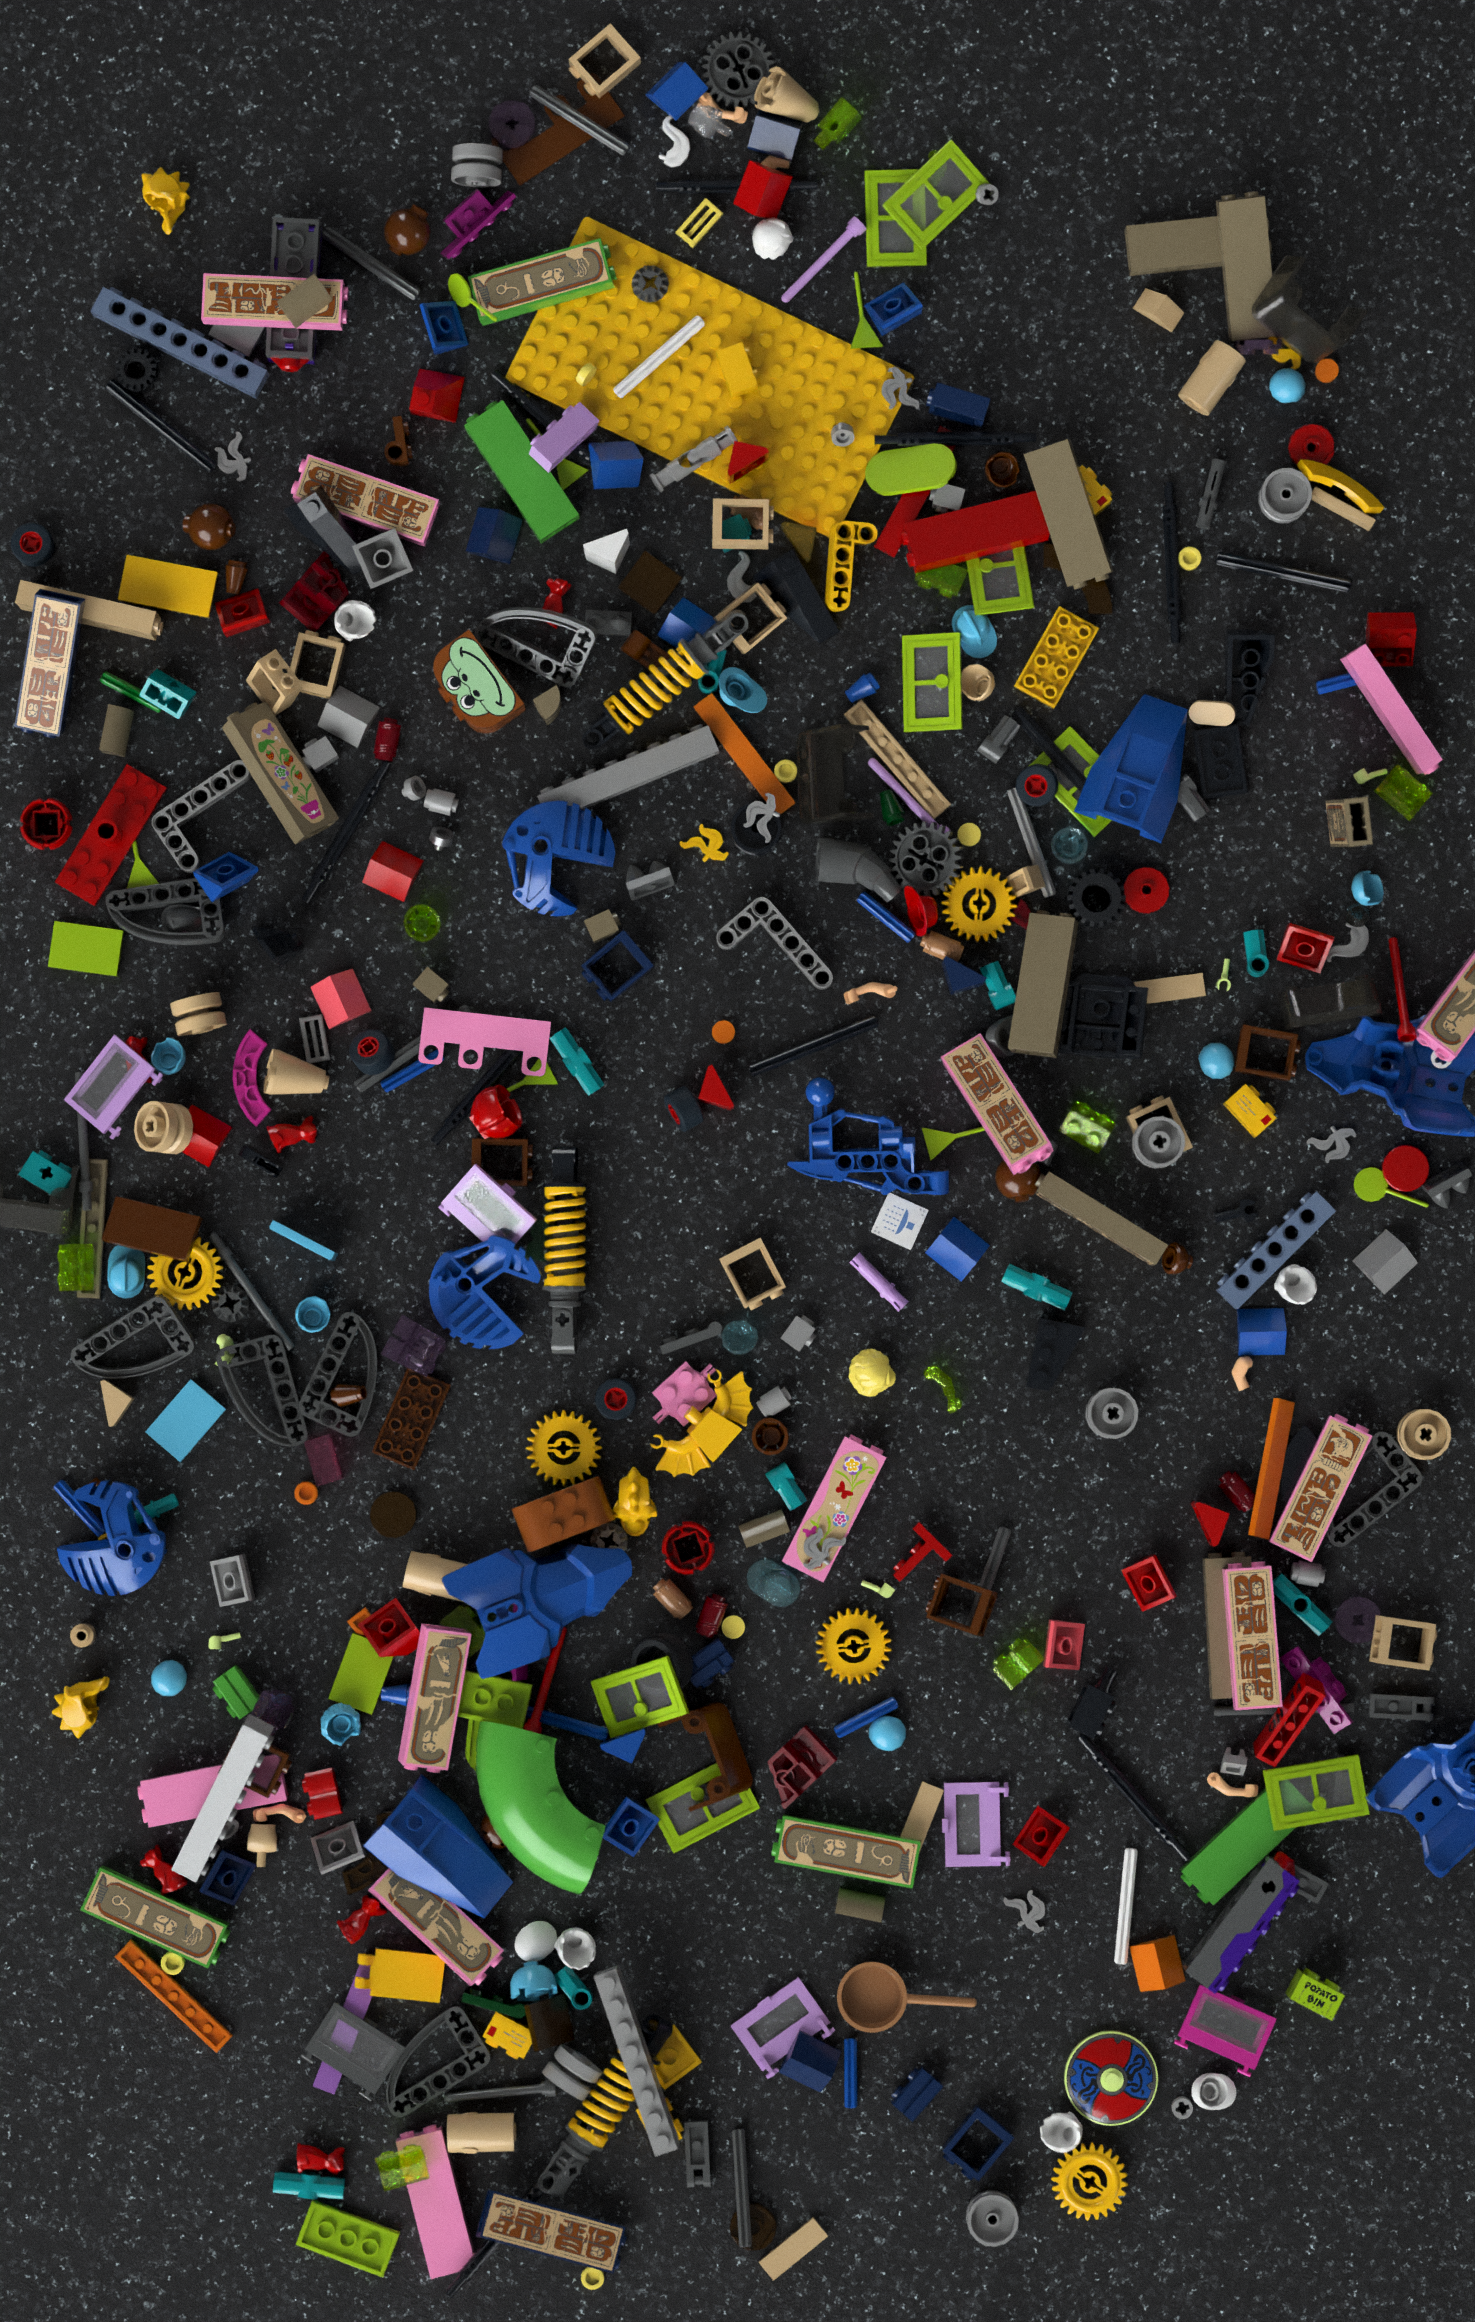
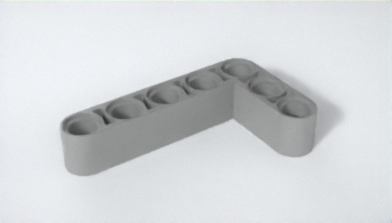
[152,760,251,873]
[716,897,833,990]

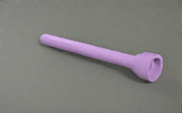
[781,216,867,303]
[868,758,951,833]

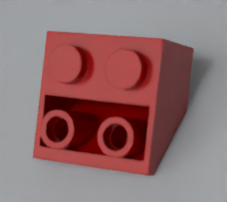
[1366,612,1417,666]

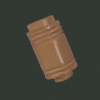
[729,494,763,530]
[920,930,964,962]
[653,1578,693,1620]

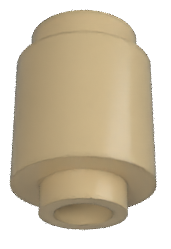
[70,1623,96,1647]

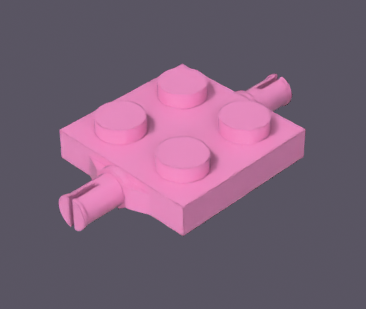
[651,1361,717,1427]

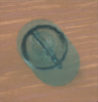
[747,1560,800,1607]

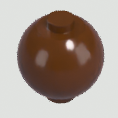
[384,204,430,256]
[183,504,236,550]
[995,1160,1041,1203]

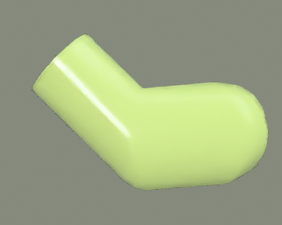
[215,1334,235,1366]

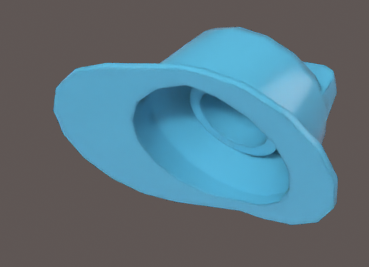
[952,605,997,658]
[719,667,767,713]
[107,1245,145,1299]

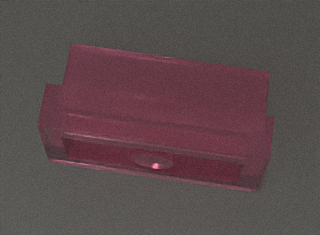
[304,1434,344,1486]

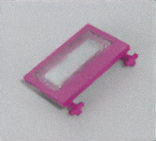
[1174,1984,1277,2077]

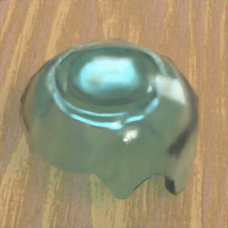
[721,1320,758,1355]

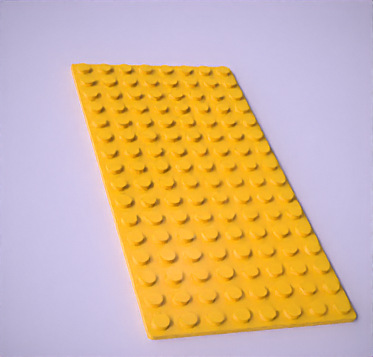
[505,217,914,538]

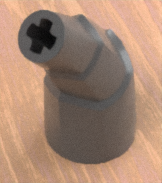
[815,837,902,902]

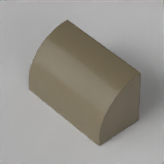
[277,274,333,329]
[533,685,562,725]
[99,704,134,757]
[738,1509,790,1548]
[835,1887,885,1922]

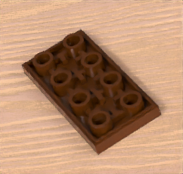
[101,1196,202,1262]
[372,1367,451,1470]

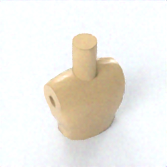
[247,1824,277,1867]

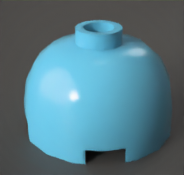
[510,1961,558,2001]

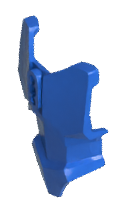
[1305,1014,1475,1137]
[442,1542,632,1679]
[1365,1720,1475,1878]

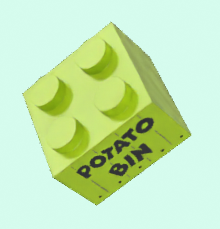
[1285,1968,1345,2020]

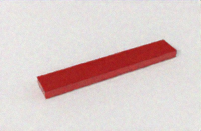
[874,425,956,558]

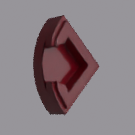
[1008,899,1031,930]

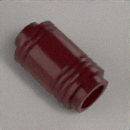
[373,718,401,762]
[1218,1471,1256,1513]
[695,1593,728,1638]

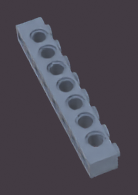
[91,287,269,399]

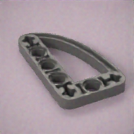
[474,607,598,687]
[106,878,225,945]
[71,1295,195,1379]
[298,1312,377,1437]
[216,1335,308,1447]
[1325,1431,1422,1547]
[386,2005,491,2117]

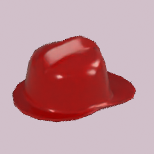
[904,885,938,937]

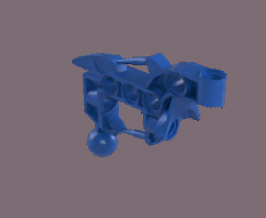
[787,1077,949,1195]

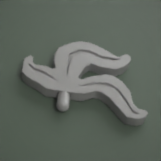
[881,367,920,410]
[215,432,251,482]
[743,793,780,843]
[1306,1126,1356,1163]
[803,1528,846,1570]
[1003,1890,1045,1933]

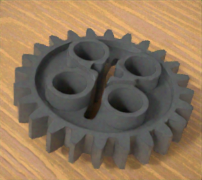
[700,31,775,108]
[889,821,964,896]

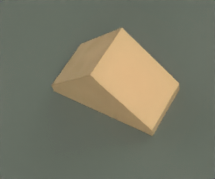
[1133,288,1184,333]
[1006,865,1046,898]
[100,1380,135,1427]

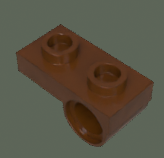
[384,416,413,467]
[621,630,670,669]

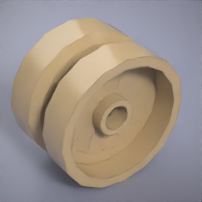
[170,992,227,1036]
[134,1101,193,1154]
[1396,1409,1451,1460]

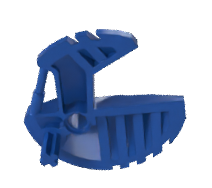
[502,800,615,916]
[429,1235,542,1349]
[57,1480,167,1596]

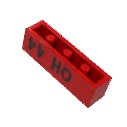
[1253,1672,1326,1767]

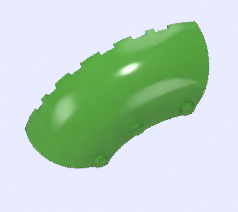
[476,1721,606,1894]

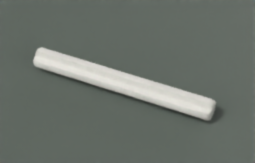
[613,315,705,398]
[1114,1848,1138,1964]

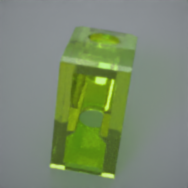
[813,97,863,150]

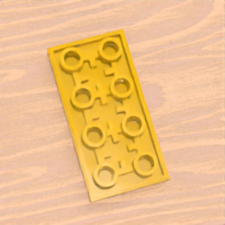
[118,555,218,618]
[1014,606,1099,709]

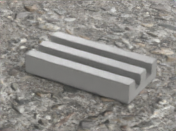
[299,1014,330,1064]

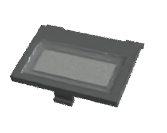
[301,2002,405,2101]

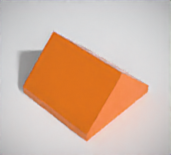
[1129,1935,1186,1992]

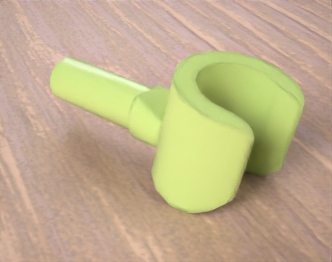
[1353,768,1388,784]
[1216,959,1231,991]
[861,1580,895,1598]
[208,1632,241,1649]

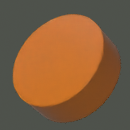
[1315,359,1339,383]
[712,1020,735,1044]
[294,1481,318,1505]

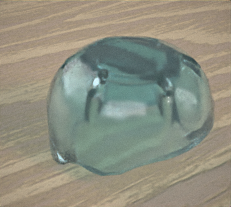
[1051,827,1088,865]

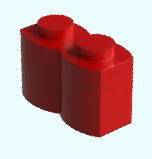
[302,1767,344,1820]

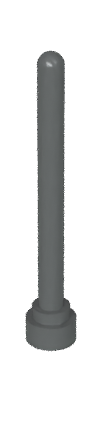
[444,2078,557,2102]

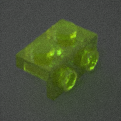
[915,564,968,598]
[1374,764,1432,821]
[1058,1101,1115,1154]
[57,1244,94,1291]
[440,1604,485,1658]
[375,2144,430,2191]

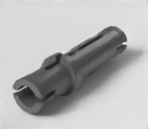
[1196,459,1226,530]

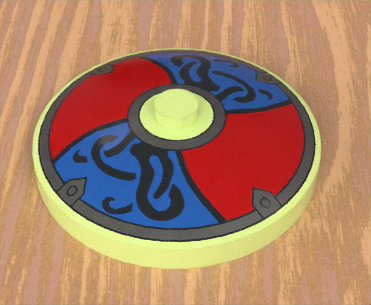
[1064,2030,1158,2126]

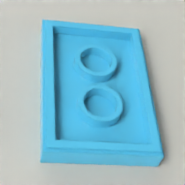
[269,1220,338,1261]
[145,1379,226,1462]

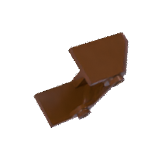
[658,1702,753,1812]

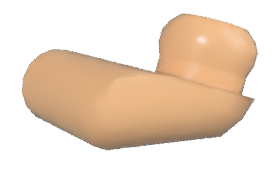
[760,155,790,169]
[1232,1356,1253,1391]

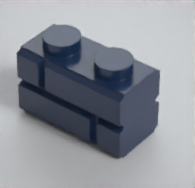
[690,1638,734,1689]
[891,2066,943,2122]

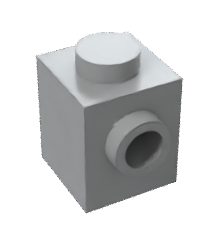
[929,484,965,514]
[302,736,339,772]
[780,1315,816,1352]

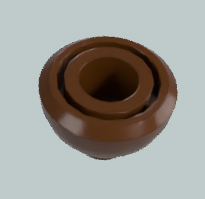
[1162,1242,1193,1275]

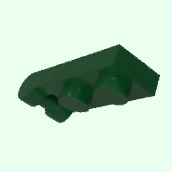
[461,1988,526,2018]

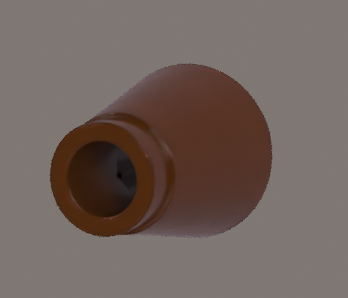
[226,560,248,594]
[331,1384,367,1407]

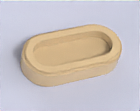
[1189,700,1236,726]

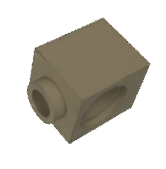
[584,909,621,944]
[413,967,450,1004]

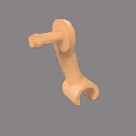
[699,92,748,124]
[843,982,897,1004]
[1207,1772,1258,1797]
[253,1804,306,1823]

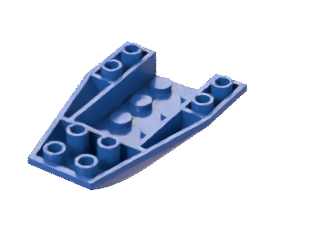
[1074,694,1188,843]
[363,1774,513,1919]

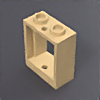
[568,24,641,99]
[712,498,774,549]
[713,582,787,654]
[290,630,346,699]
[246,649,303,716]
[1126,1095,1193,1152]
[719,1238,786,1310]
[1369,1615,1437,1671]

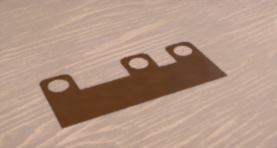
[491,73,624,185]

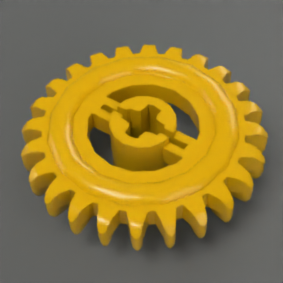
[941,866,1017,943]
[147,1237,224,1310]
[526,1410,602,1486]
[816,1608,892,1684]
[1051,2142,1128,2220]

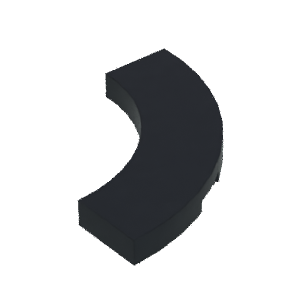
[1280,1425,1317,1506]

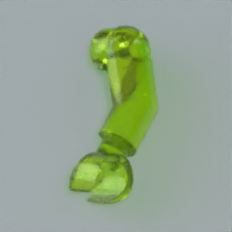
[924,1365,962,1414]

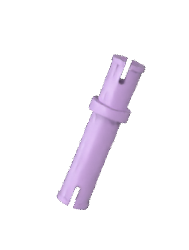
[849,1252,909,1312]

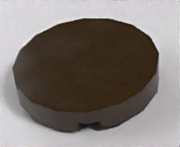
[370,1492,417,1538]
[730,2203,776,2251]

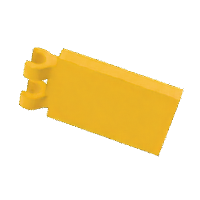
[354,1948,445,2003]

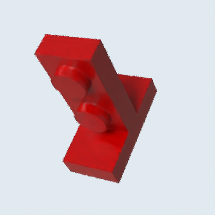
[892,1522,952,1582]

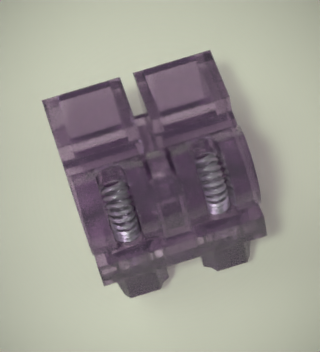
[381,1315,447,1377]

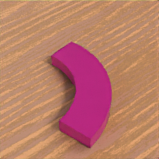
[233,1029,272,1127]

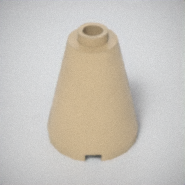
[754,66,819,123]
[263,1049,329,1095]

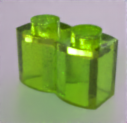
[991,1638,1045,1690]

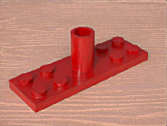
[55,764,167,906]

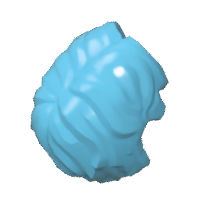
[320,1703,361,1746]

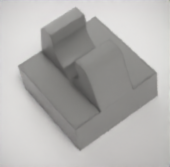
[1220,1747,1247,1776]

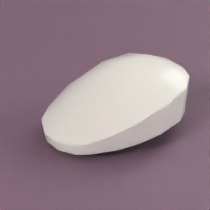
[514,1921,557,1962]
[1192,2073,1236,2110]

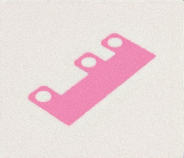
[418,1007,551,1076]

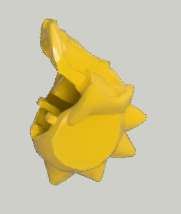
[141,167,190,235]
[612,1467,657,1536]
[52,1677,110,1739]

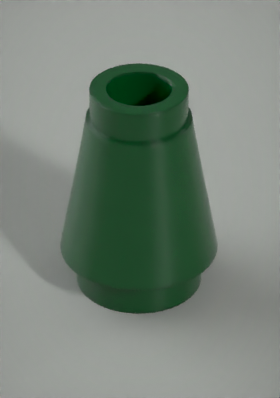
[879,790,905,826]

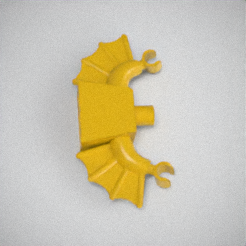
[650,1369,753,1477]

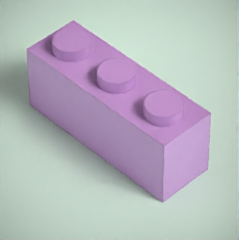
[529,402,599,473]

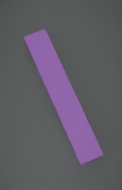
[313,1965,372,2094]

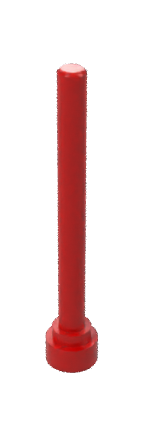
[1388,937,1417,1042]
[523,1627,567,1734]

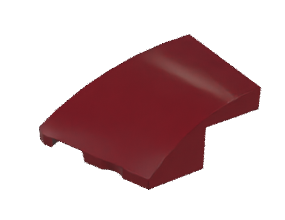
[279,551,349,632]
[767,1725,838,1810]

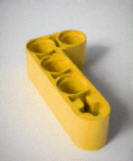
[825,521,878,612]

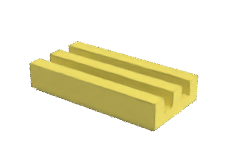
[676,198,723,248]

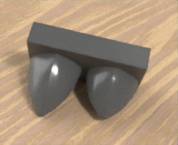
[584,610,632,636]
[626,861,675,901]
[1422,1162,1472,1209]

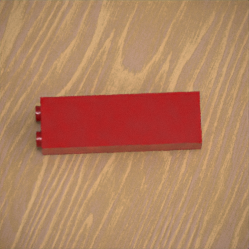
[900,491,1050,574]

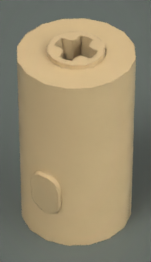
[1178,340,1246,416]
[403,1551,468,1602]
[447,2112,516,2154]

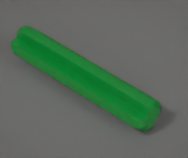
[100,671,162,713]

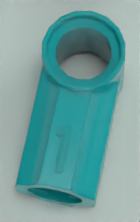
[698,650,727,694]
[1243,930,1269,977]
[980,961,1016,1011]
[765,1461,807,1511]
[555,1966,593,2010]

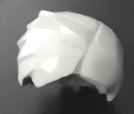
[752,218,793,260]
[334,600,376,641]
[1274,1264,1317,1304]
[554,1927,596,1970]
[1040,2111,1083,2153]

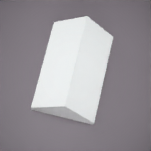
[583,529,630,574]

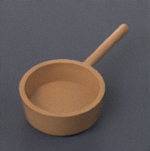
[837,1962,977,2033]

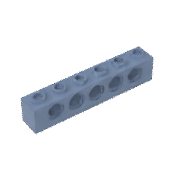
[1216,1191,1336,1310]

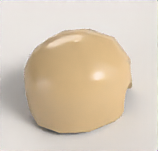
[961,664,995,701]

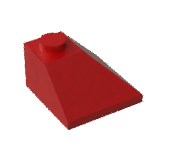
[409,369,465,423]
[358,1598,420,1657]

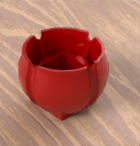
[20,798,73,850]
[469,1084,523,1139]
[662,1521,715,1575]

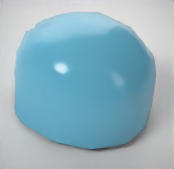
[1269,368,1306,403]
[1351,871,1384,906]
[151,1038,186,1075]
[1198,1043,1235,1079]
[295,1296,331,1333]
[151,1660,187,1696]
[869,1715,906,1751]

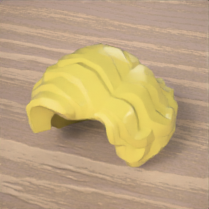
[849,1349,896,1397]

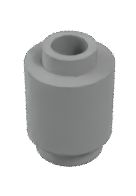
[424,788,459,816]
[756,1385,792,1418]
[1290,1560,1325,1587]

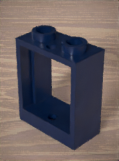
[926,382,990,429]
[581,930,654,1003]
[941,2105,1014,2181]

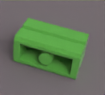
[212,1665,264,1720]

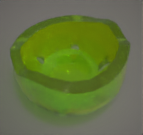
[403,904,441,942]

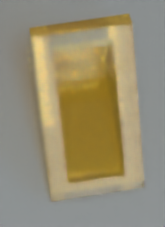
[781,522,817,566]

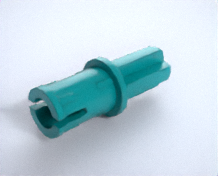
[134,1494,179,1525]

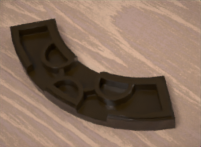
[1043,544,1112,615]
[342,1810,394,1895]

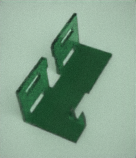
[526,1220,549,1262]

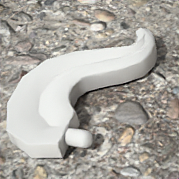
[659,116,690,167]

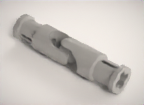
[650,425,738,493]

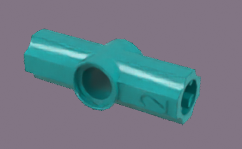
[549,1027,605,1096]
[1001,1264,1072,1311]
[1273,1573,1332,1636]
[273,2171,345,2199]

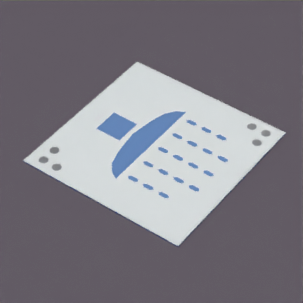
[871,1193,929,1250]

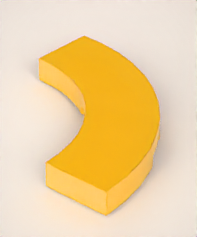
[1297,459,1384,513]

